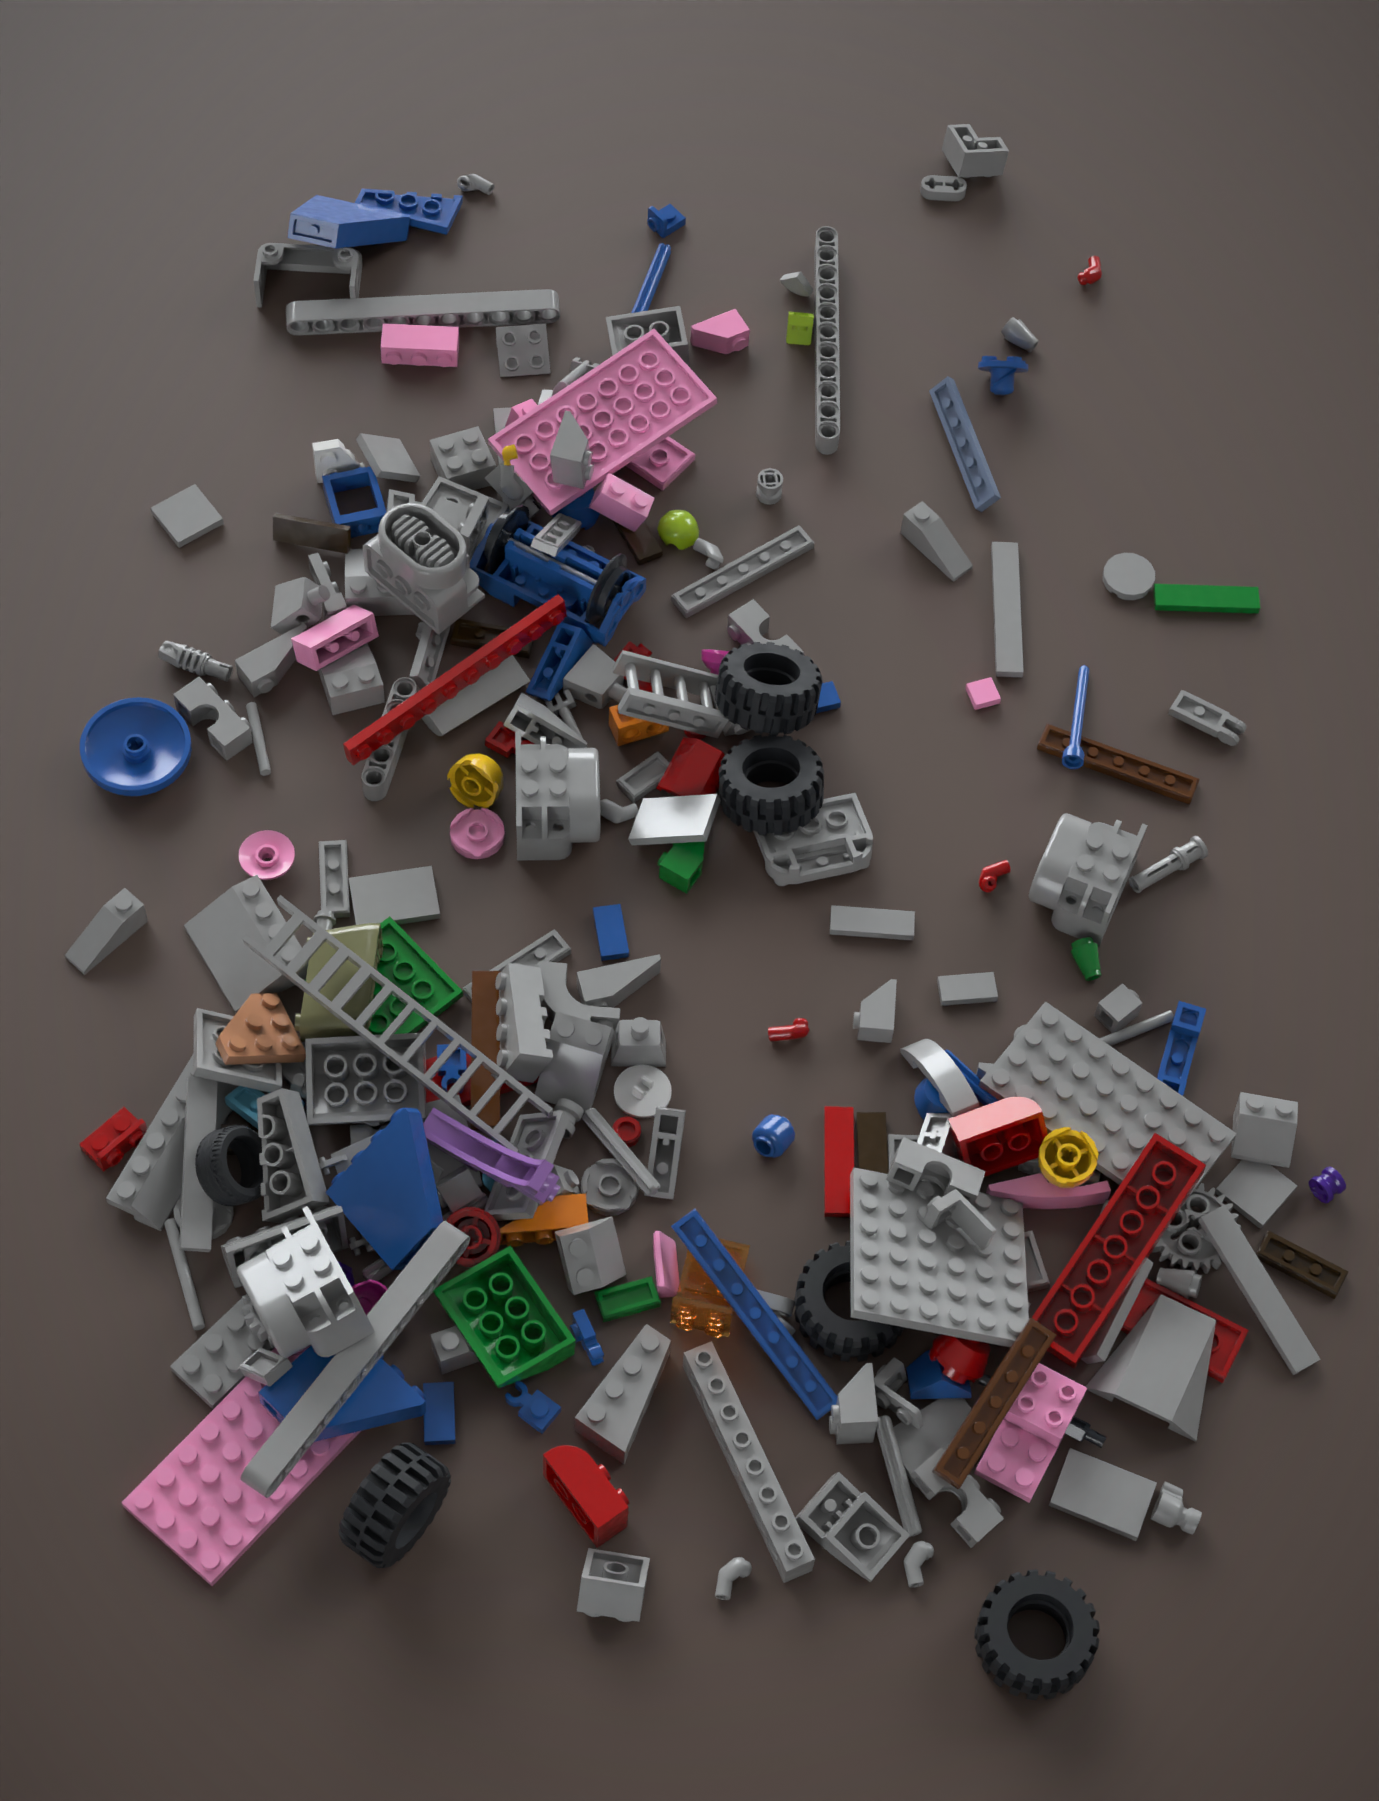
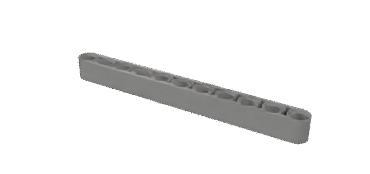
[814,226,840,455]
[286,289,560,335]
[240,1221,471,1498]

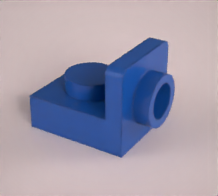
[647,204,686,238]

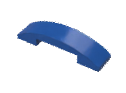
[1157,1001,1206,1096]

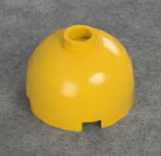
[447,753,503,808]
[1038,1127,1098,1188]

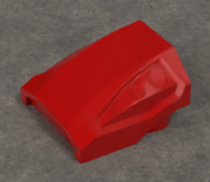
[656,737,725,796]

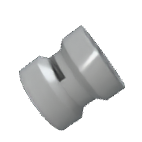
[756,468,783,505]
[554,1098,584,1139]

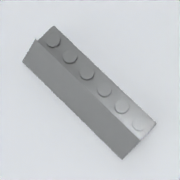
[106,1055,239,1231]

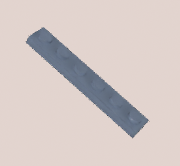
[929,376,1001,512]

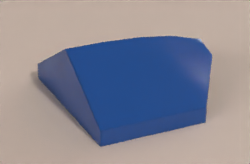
[906,1350,972,1399]

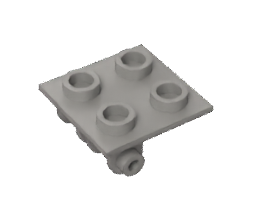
[496,324,551,378]

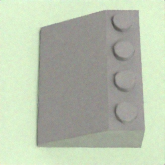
[345,549,414,616]
[184,875,309,1014]
[305,1033,426,1126]
[221,1205,349,1288]

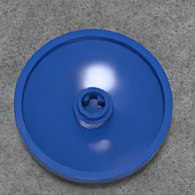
[80,697,192,796]

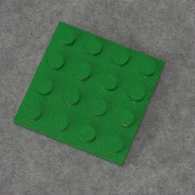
[305,916,463,1035]

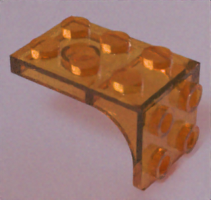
[670,1238,750,1337]

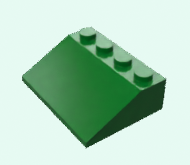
[433,1246,576,1388]

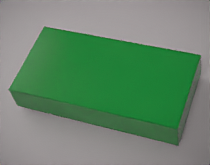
[595,1276,661,1323]

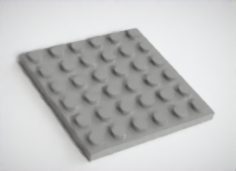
[850,1168,1029,1347]

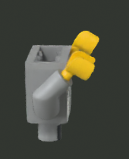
[485,444,542,519]

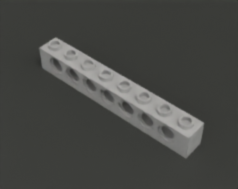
[682,1341,815,1583]

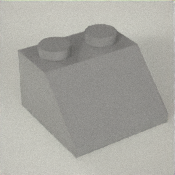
[550,410,594,489]
[1231,1092,1298,1168]
[554,1216,626,1295]
[829,1363,878,1445]
[577,1548,650,1622]

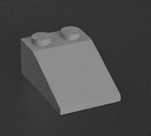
[606,306,689,364]
[318,643,385,715]
[535,1011,615,1113]

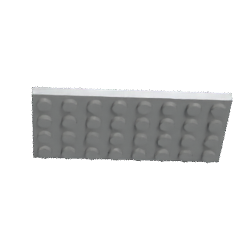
[979,1001,1237,1206]

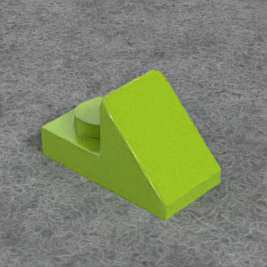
[786,311,814,345]

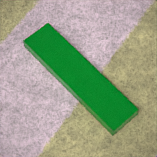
[1153,584,1260,614]

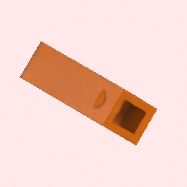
[500,1193,588,1247]

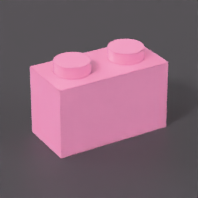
[589,473,655,532]

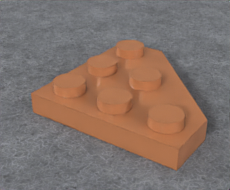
[215,993,306,1065]

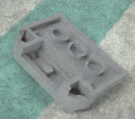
[754,793,873,886]

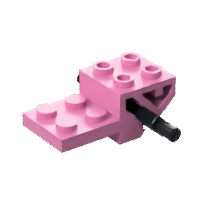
[974,1363,1107,1503]

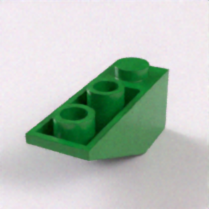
[658,841,705,894]

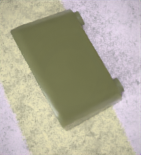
[295,923,384,1042]

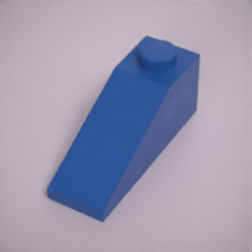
[526,622,593,702]

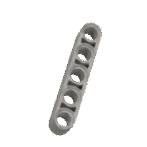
[361,677,417,801]

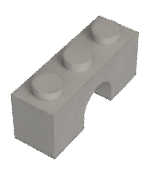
[727,599,804,654]
[173,677,253,761]
[886,1137,986,1206]
[909,1447,1004,1548]

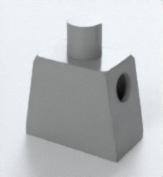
[271,577,330,634]
[563,644,627,709]
[611,1017,666,1067]

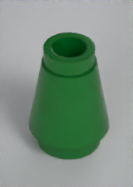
[1071,937,1102,981]

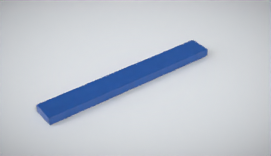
[671,1208,838,1421]

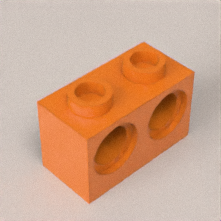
[609,704,669,746]

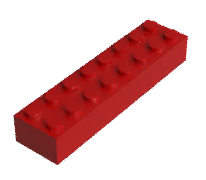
[1032,1133,1206,1369]

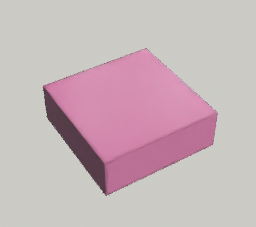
[965,677,1001,710]

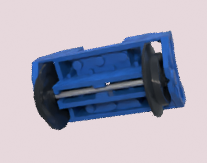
[470,504,646,647]

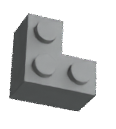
[941,124,1009,178]

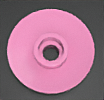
[239,830,295,880]

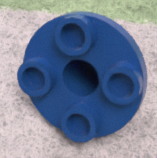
[978,356,1029,395]

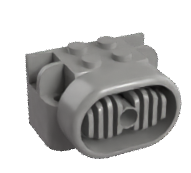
[363,503,485,635]
[515,731,600,860]
[1029,813,1148,946]
[237,1206,375,1358]

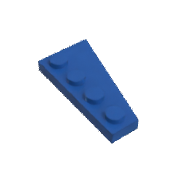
[355,189,463,235]

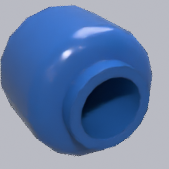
[752,1114,795,1158]

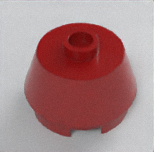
[446,1207,501,1267]
[929,1334,990,1384]

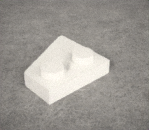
[312,439,365,483]

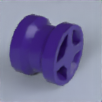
[1309,1166,1346,1204]

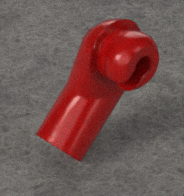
[1077,256,1102,286]
[978,860,1011,892]
[768,1018,810,1041]

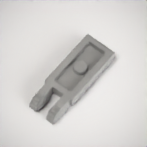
[1168,690,1247,746]

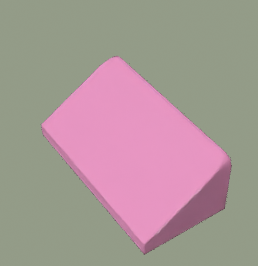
[653,1231,681,1298]

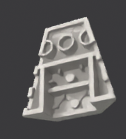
[1085,1295,1216,1442]

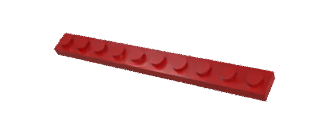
[343,594,567,766]

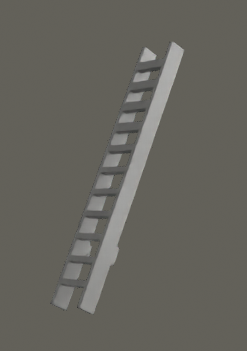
[243,895,553,1153]

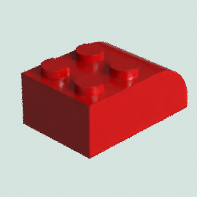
[948,1097,1048,1177]
[543,1445,630,1548]

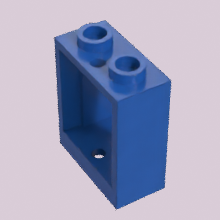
[322,466,386,538]

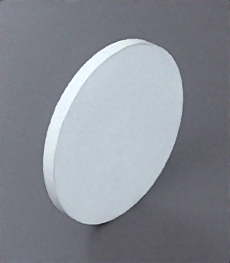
[614,1065,672,1118]

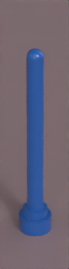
[1062,665,1089,769]

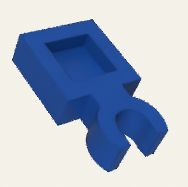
[437,1044,467,1093]
[569,1309,604,1366]
[505,1381,561,1434]

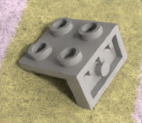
[433,494,489,555]

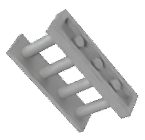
[612,650,729,738]

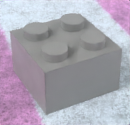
[430,426,496,490]

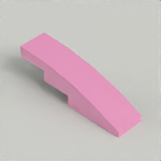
[986,1173,1111,1209]

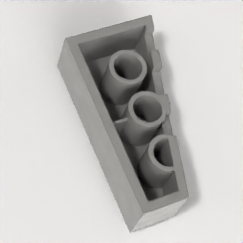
[495,963,553,1083]
[257,1088,330,1224]
[574,1324,671,1464]

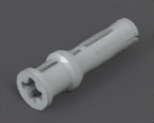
[1129,836,1208,893]

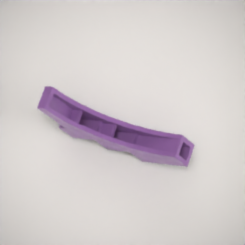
[423,1107,560,1205]

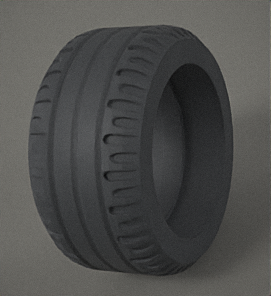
[195,1125,263,1206]

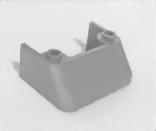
[253,243,363,307]

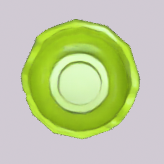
[657,510,699,550]

